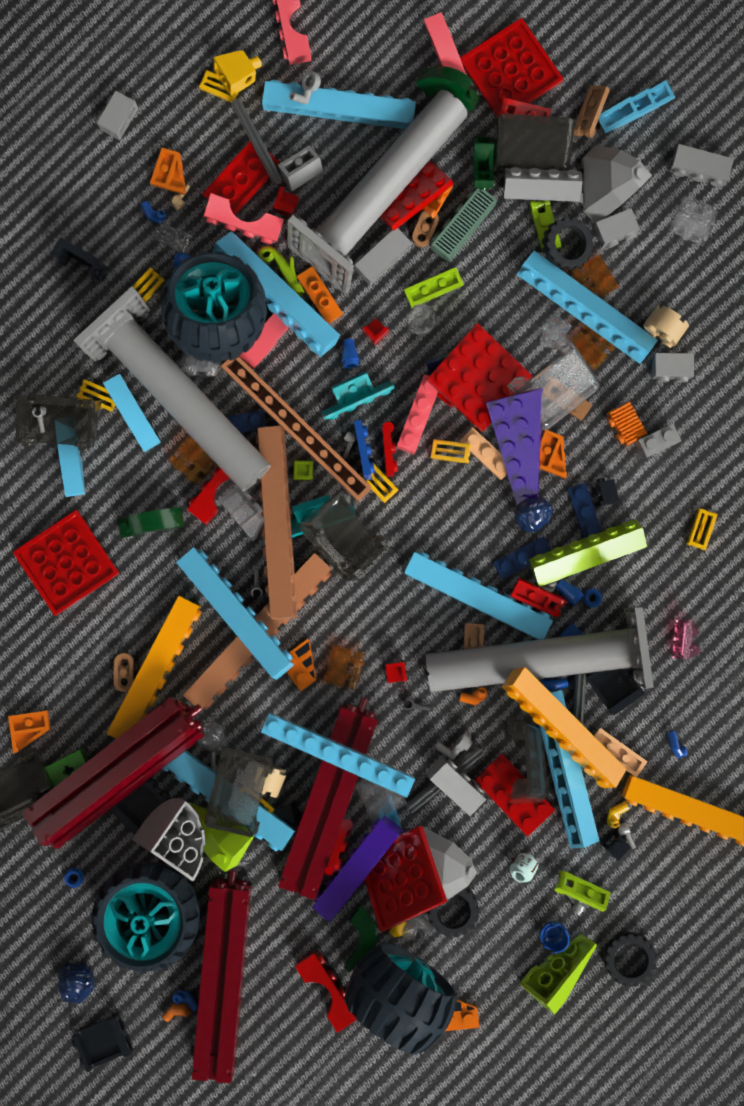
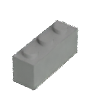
[669,144,734,187]
[355,228,412,286]
[426,757,486,816]

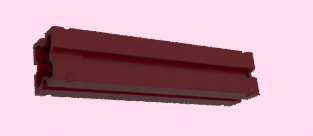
[22,697,205,849]
[278,697,378,900]
[192,869,252,1083]

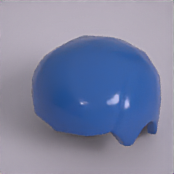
[539,921,570,953]

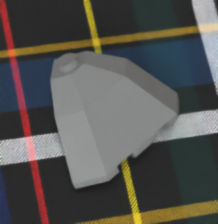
[582,145,652,224]
[422,826,477,899]

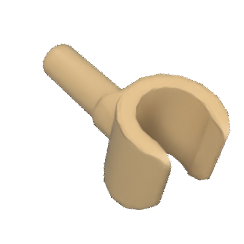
[172,184,190,210]

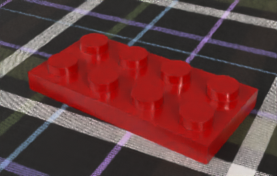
[202,141,281,216]
[380,161,454,231]
[474,753,555,837]

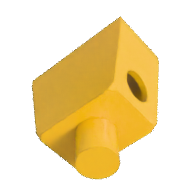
[214,50,262,96]

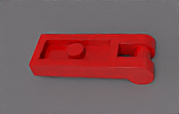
[496,97,551,128]
[382,422,398,477]
[510,578,567,617]
[325,819,353,876]

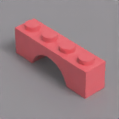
[273,0,311,65]
[203,193,284,245]
[397,374,438,455]

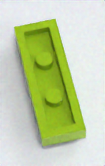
[404,267,464,308]

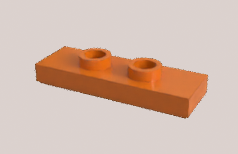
[297,266,343,324]

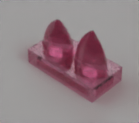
[672,620,701,660]

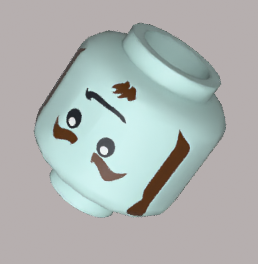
[510,853,538,882]

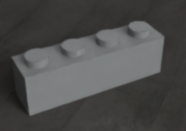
[504,167,583,202]

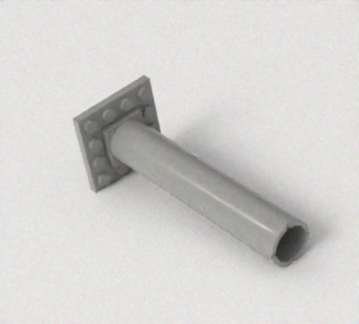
[288,90,468,295]
[73,287,271,492]
[426,607,654,692]

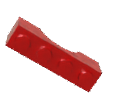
[187,466,230,525]
[295,950,357,1033]

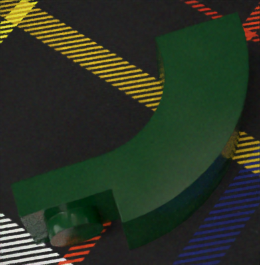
[415,66,480,112]
[473,136,494,190]
[118,507,184,538]
[344,903,376,972]

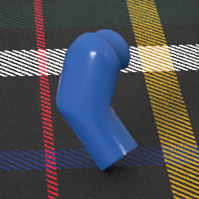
[140,201,166,223]
[540,678,568,691]
[666,731,688,758]
[173,990,199,1012]

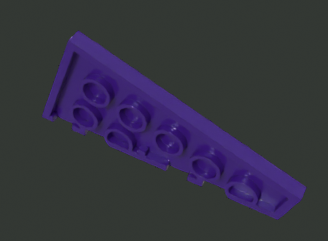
[486,387,543,505]

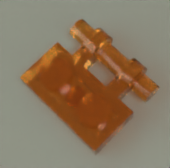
[572,255,620,298]
[567,325,616,371]
[169,436,216,485]
[324,645,365,690]

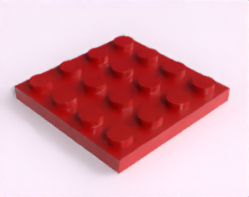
[460,18,564,123]
[426,323,532,432]
[13,510,120,616]
[364,826,448,931]

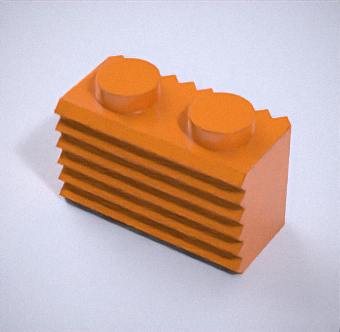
[606,401,648,447]

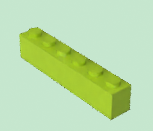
[528,519,647,587]

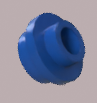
[583,589,602,608]
[64,868,84,888]

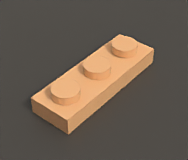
[459,427,507,480]
[593,728,648,777]

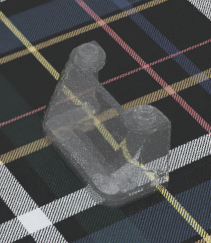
[507,338,599,430]

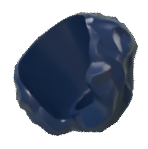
[514,497,553,532]
[57,963,95,1003]

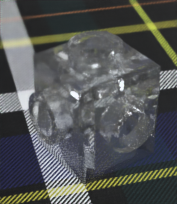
[540,315,572,350]

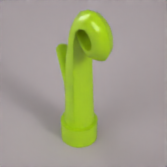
[257,246,305,296]

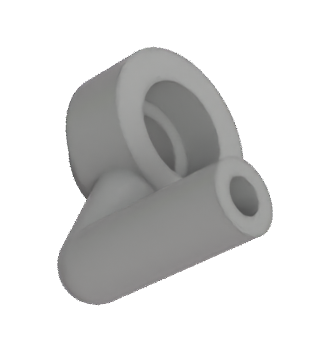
[289,71,321,104]
[434,732,473,759]

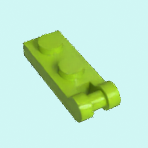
[529,200,562,253]
[554,871,611,912]

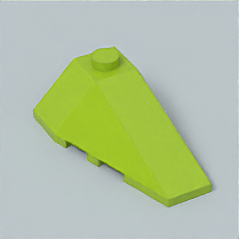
[188,802,255,872]
[519,933,597,1015]

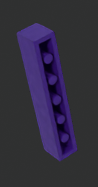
[312,815,403,923]

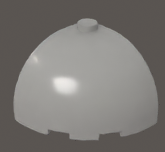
[132,798,205,881]

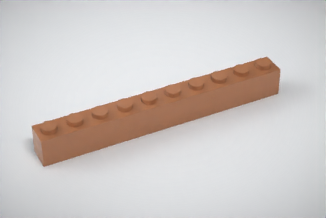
[221,356,372,503]
[256,426,298,620]
[183,553,332,710]

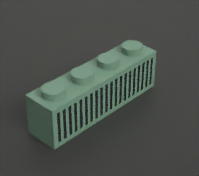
[431,188,497,263]

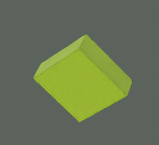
[294,461,313,480]

